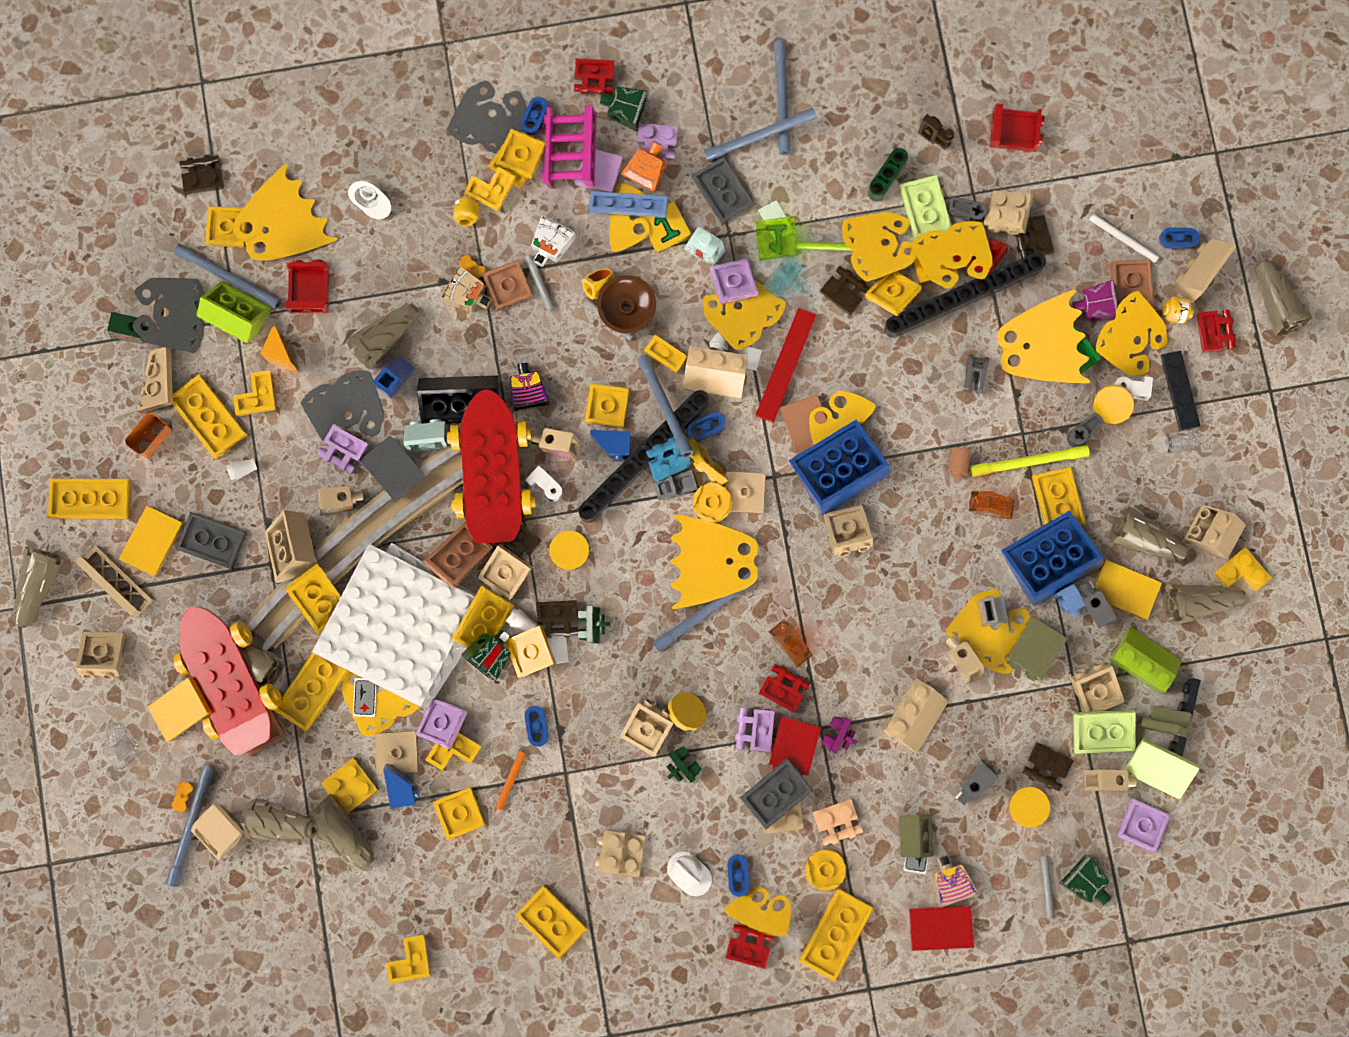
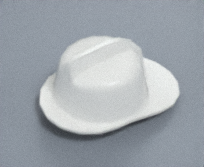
[348,179,391,219]
[667,851,712,896]

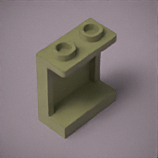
[1004,616,1067,681]

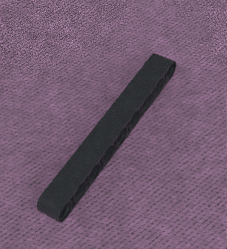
[884,253,1046,338]
[578,390,709,523]

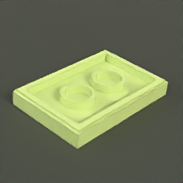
[899,175,952,240]
[1073,710,1136,754]
[1124,738,1200,799]

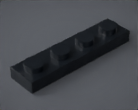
[1160,350,1200,432]
[1168,678,1201,757]

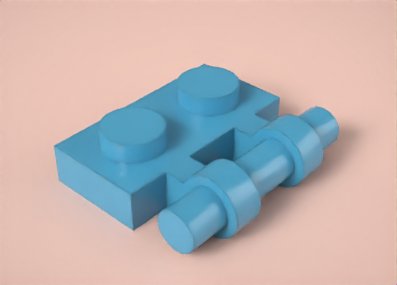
[646,437,691,481]

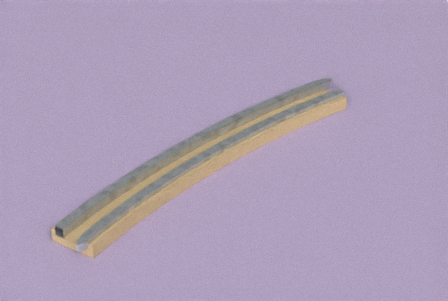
[245,444,463,651]

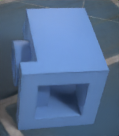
[1053,584,1085,617]

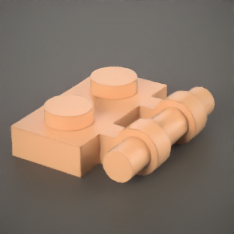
[812,799,863,846]

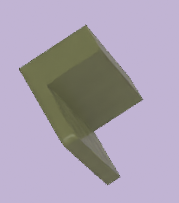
[1141,706,1192,738]
[899,815,933,857]

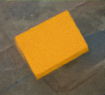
[261,326,298,372]

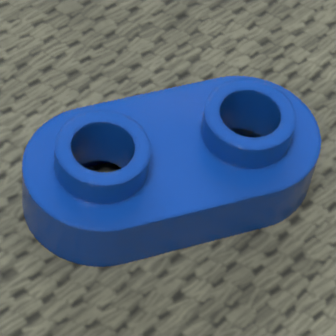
[521,97,548,135]
[1159,227,1200,249]
[687,412,725,442]
[525,706,548,747]
[727,855,749,897]

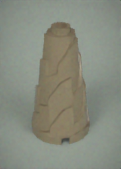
[1255,259,1313,337]
[346,303,419,371]
[1109,506,1190,563]
[12,547,65,628]
[1163,584,1246,625]
[239,645,284,690]
[307,794,375,868]
[241,798,318,841]

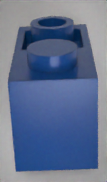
[373,356,416,399]

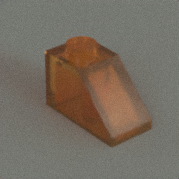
[969,491,1014,520]
[769,619,813,668]

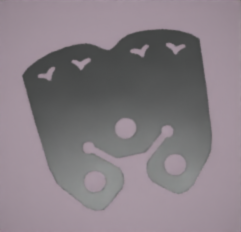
[447,80,527,154]
[133,278,204,353]
[301,371,383,444]

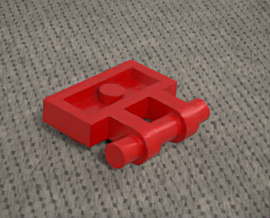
[574,58,614,95]
[1196,310,1237,353]
[758,664,810,713]
[725,924,774,969]

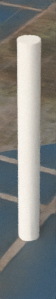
[1089,214,1159,263]

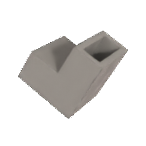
[977,596,1008,627]

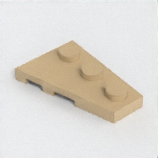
[136,347,173,413]

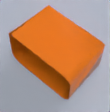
[125,413,172,459]

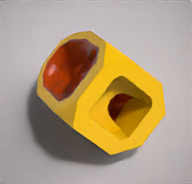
[582,268,615,300]

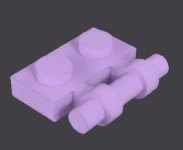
[636,123,678,160]
[317,425,368,474]
[735,708,775,752]

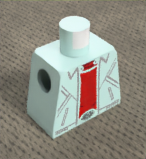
[684,227,725,266]

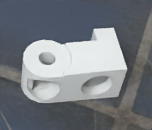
[1113,377,1153,401]
[525,466,562,502]

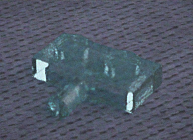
[763,256,804,299]

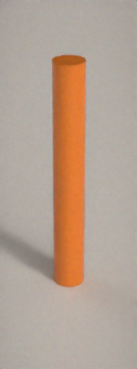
[495,751,526,810]

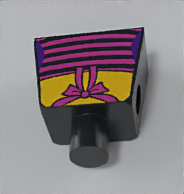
[510,363,550,412]

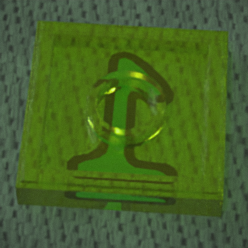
[756,216,799,261]

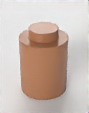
[947,448,971,479]

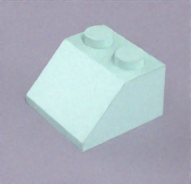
[404,419,449,453]

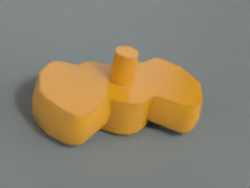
[459,255,486,280]
[171,781,194,812]

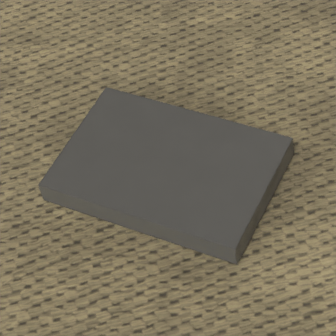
[691,156,755,225]
[359,436,426,502]
[176,512,247,570]
[740,758,814,830]

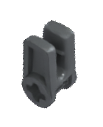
[948,197,987,223]
[963,354,989,394]
[1066,413,1104,447]

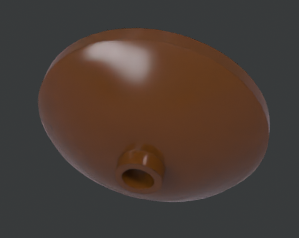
[597,275,656,334]

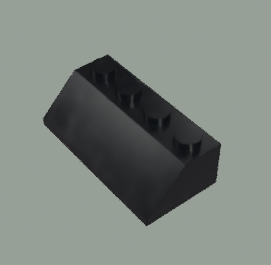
[417,375,500,424]

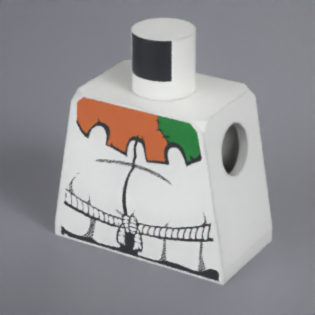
[531,216,576,267]

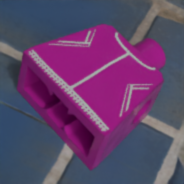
[1072,280,1118,321]

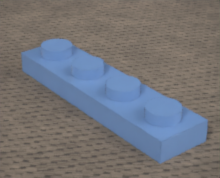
[588,191,669,218]

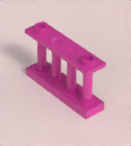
[542,105,597,188]

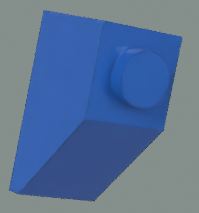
[590,430,631,461]
[383,764,419,809]

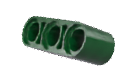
[868,148,908,202]

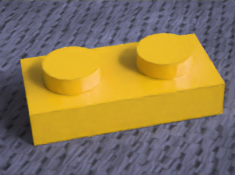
[644,335,688,374]

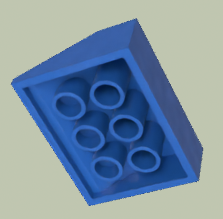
[789,419,890,515]
[1001,510,1104,606]

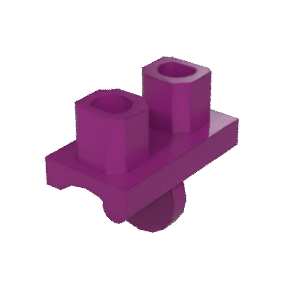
[821,716,857,754]

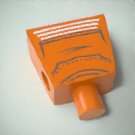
[621,141,667,192]

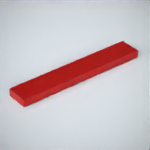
[755,308,816,423]

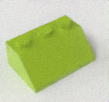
[196,281,272,343]
[1109,627,1182,694]

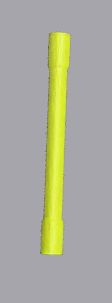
[970,445,1090,477]

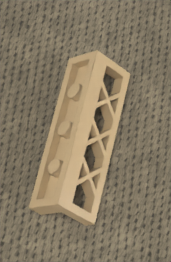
[75,546,154,618]

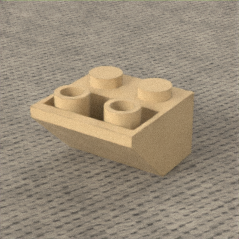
[1184,505,1246,559]
[191,802,244,860]

